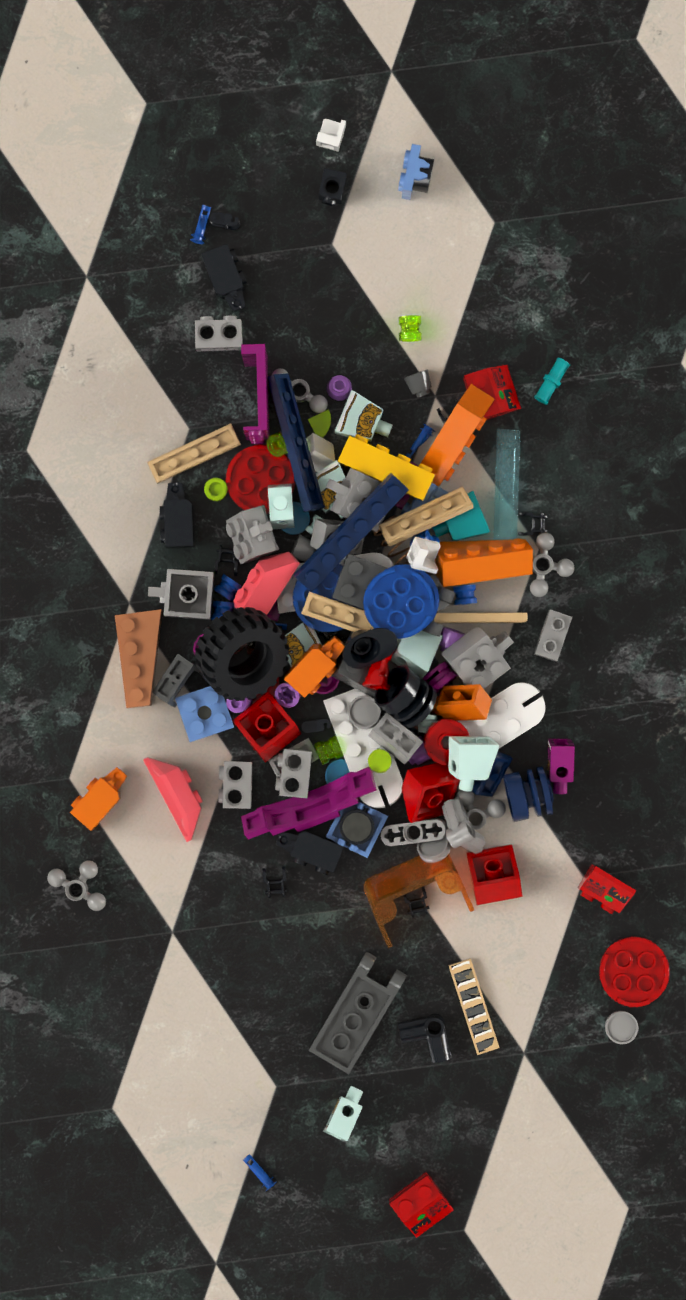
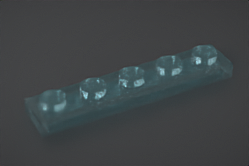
[493,429,520,540]

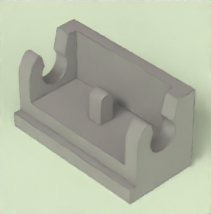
[368,712,423,765]

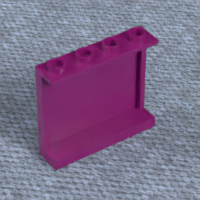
[241,344,270,444]

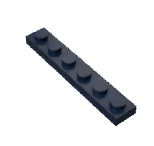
[267,373,325,512]
[293,473,409,592]

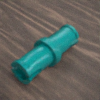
[534,357,570,405]

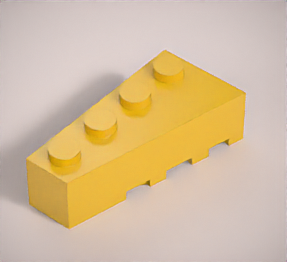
[338,434,435,501]

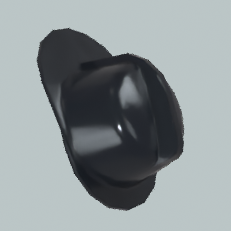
[343,628,398,669]

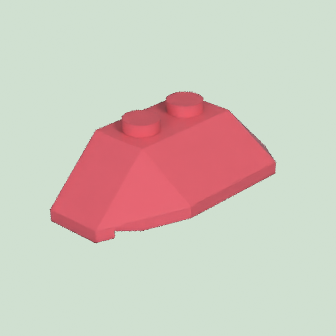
[233,552,300,615]
[143,757,203,842]

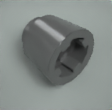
[404,369,432,398]

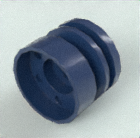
[503,766,553,822]

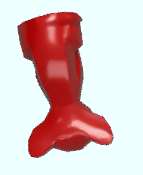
[362,652,394,690]

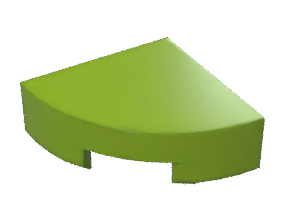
[308,409,331,438]

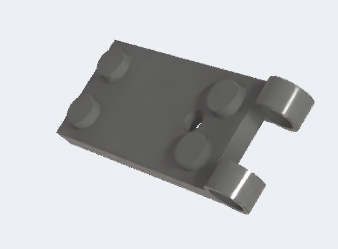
[331,554,455,637]
[309,952,407,1074]

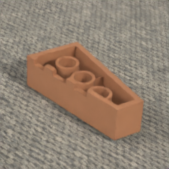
[115,609,163,709]

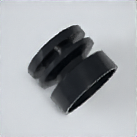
[374,665,437,728]

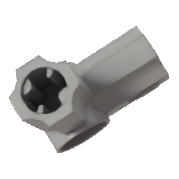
[441,798,486,854]

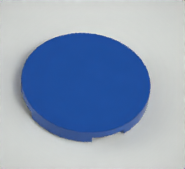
[293,564,361,632]
[363,568,434,639]

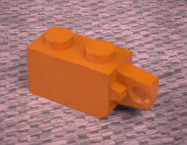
[284,636,345,698]
[430,684,492,721]
[70,767,127,831]

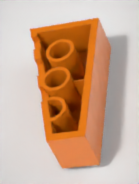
[421,384,495,487]
[434,538,533,587]

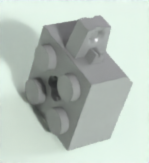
[326,468,385,532]
[226,505,279,565]
[148,569,215,620]
[441,627,514,689]

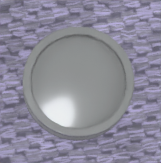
[348,696,381,729]
[417,832,451,863]
[605,1011,638,1044]

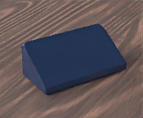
[472,752,513,797]

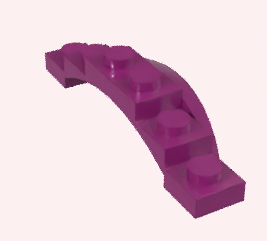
[241,767,377,840]

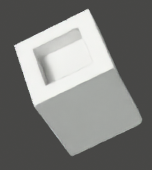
[316,119,346,152]
[306,433,335,472]
[406,537,441,574]

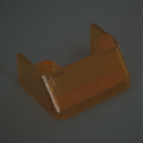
[363,854,474,948]

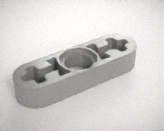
[381,819,448,846]

